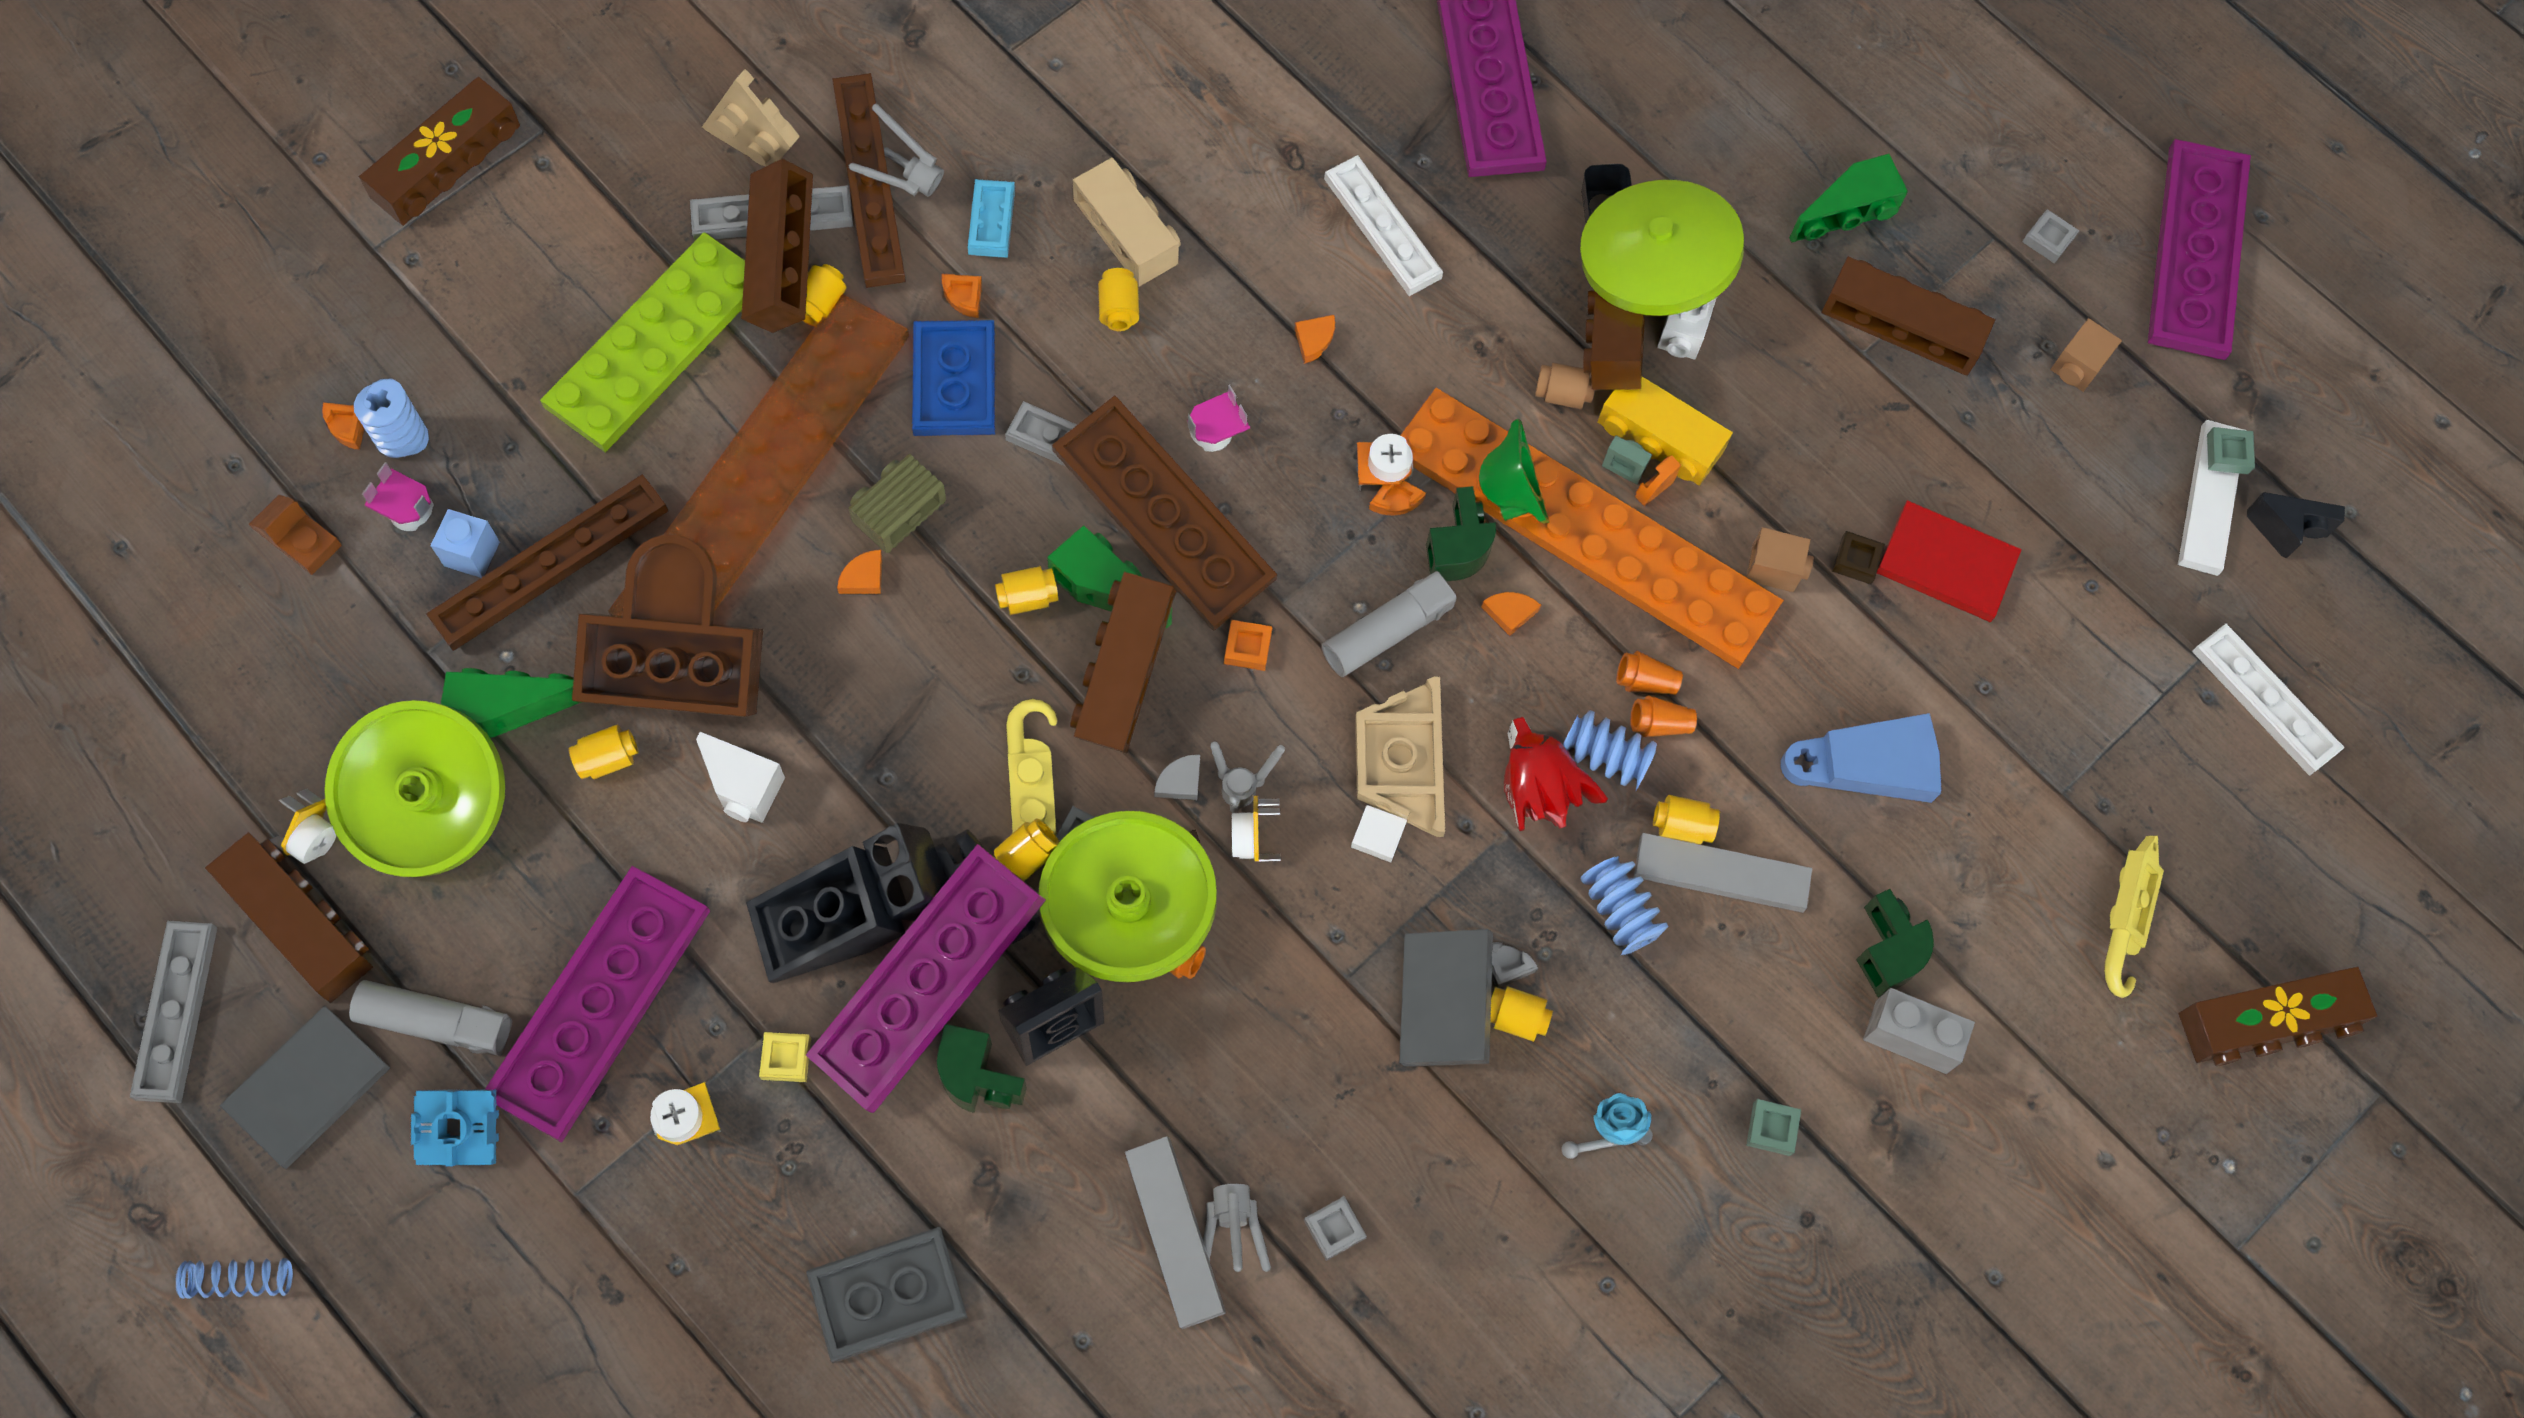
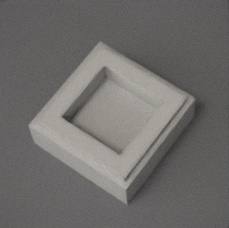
[2022,209,2079,264]
[1304,1196,1367,1261]

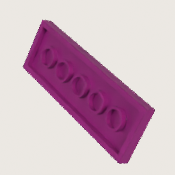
[1437,0,1547,177]
[2147,139,2251,360]
[806,844,1046,1113]
[485,866,710,1143]

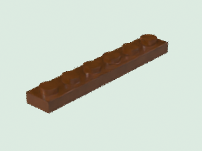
[832,73,906,288]
[426,474,668,651]

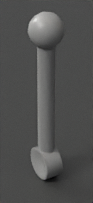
[1561,1129,1653,1159]

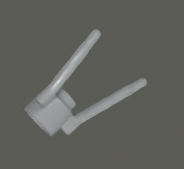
[849,104,944,197]
[1211,741,1285,813]
[1203,1184,1271,1272]

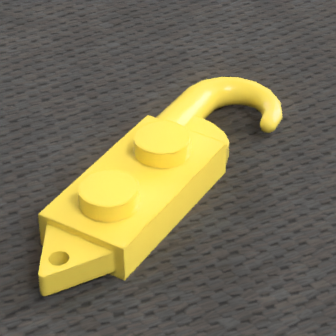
[1006,699,1057,836]
[2104,836,2164,998]

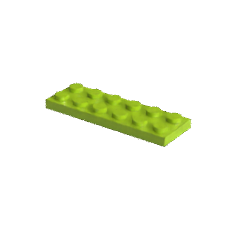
[540,232,745,453]

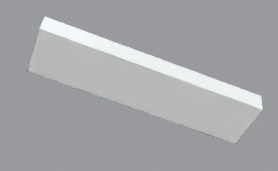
[1324,155,1443,296]
[2178,420,2244,576]
[2192,624,2345,776]

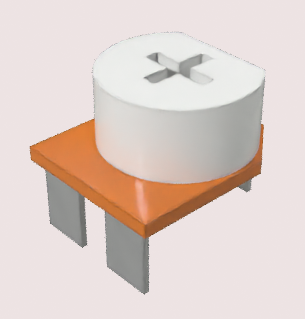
[1357,434,1413,491]

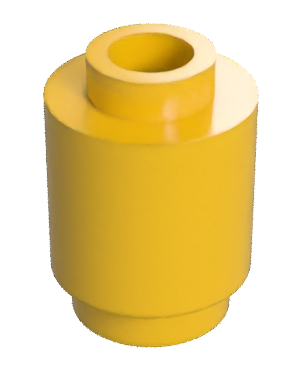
[803,264,847,327]
[1098,268,1139,331]
[995,566,1059,615]
[569,724,639,779]
[1653,795,1720,845]
[994,818,1059,881]
[1490,986,1553,1042]

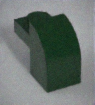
[1426,486,1496,581]
[1856,889,1934,998]
[937,1024,1027,1113]

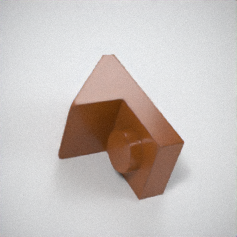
[249,495,342,575]

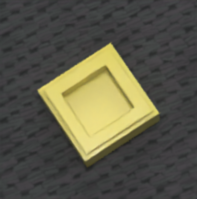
[759,1032,811,1082]

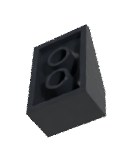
[746,846,905,983]
[998,968,1104,1066]

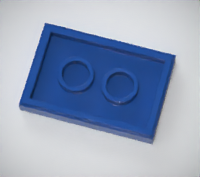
[912,320,995,436]

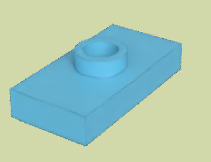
[968,179,1015,258]

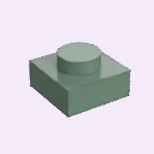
[2207,427,2255,474]
[1602,436,1652,485]
[1746,1099,1801,1156]

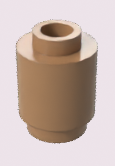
[1535,362,1595,410]

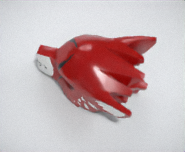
[1504,717,1608,831]

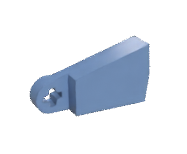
[1781,713,1941,803]

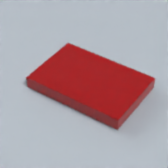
[1877,500,2022,623]

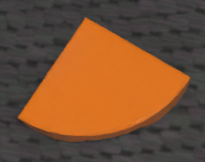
[942,274,982,318]
[1295,315,1335,364]
[322,402,365,450]
[1635,455,1681,507]
[1369,480,1426,515]
[837,550,882,594]
[1481,592,1541,636]

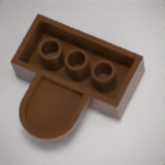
[572,535,763,717]

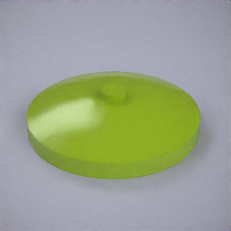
[1580,180,1744,316]
[325,700,505,877]
[1038,811,1217,982]

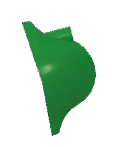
[1479,419,1550,524]

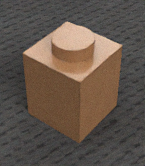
[2050,318,2122,392]
[1746,527,1814,592]

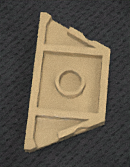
[702,69,800,167]
[1355,677,1445,837]

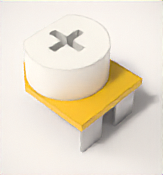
[270,789,337,864]
[1232,796,1281,861]
[650,1082,721,1146]

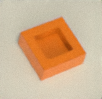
[1224,620,1273,671]

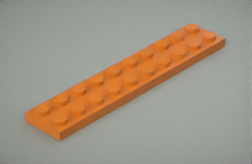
[1400,388,1784,669]

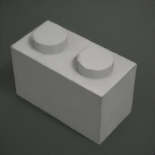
[1863,988,1975,1074]

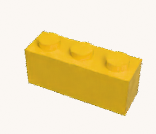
[1597,377,1733,486]

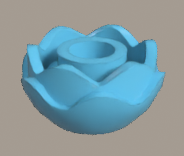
[1594,1093,1651,1145]

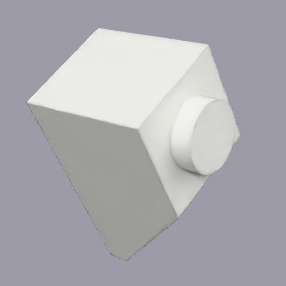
[696,732,785,823]

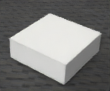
[1351,805,1407,862]

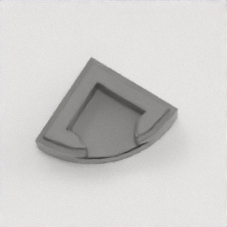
[1154,755,1200,800]
[1492,942,1538,988]

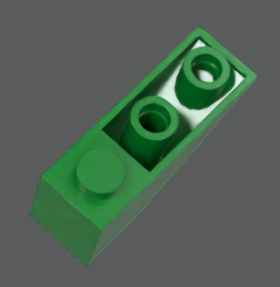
[1789,154,1908,243]
[1047,525,1172,628]
[441,668,582,738]

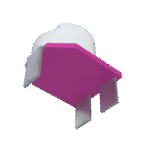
[1187,385,1250,452]
[362,462,434,531]

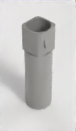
[1322,571,1457,677]
[349,980,512,1056]

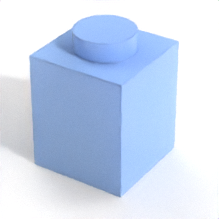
[431,509,500,578]

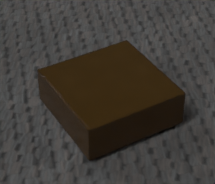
[1832,531,1885,585]

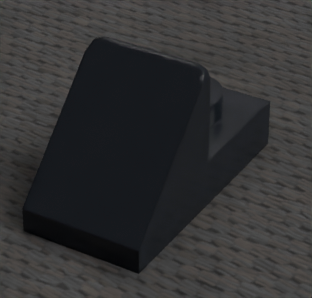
[2247,492,2345,558]

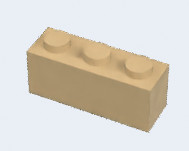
[1073,157,1181,287]

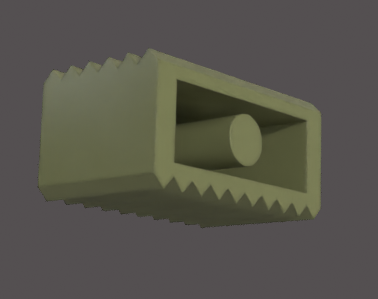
[848,454,946,553]

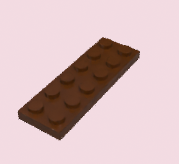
[1052,395,1277,631]

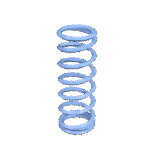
[176,1258,293,1299]

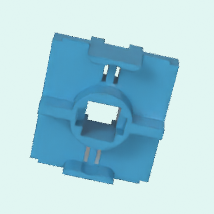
[411,1090,499,1166]

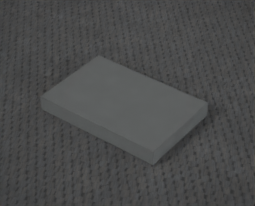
[1399,929,1493,1067]
[219,1005,390,1169]
[806,1227,968,1363]

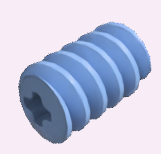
[354,378,429,458]
[1563,710,1657,791]
[1580,856,1669,955]

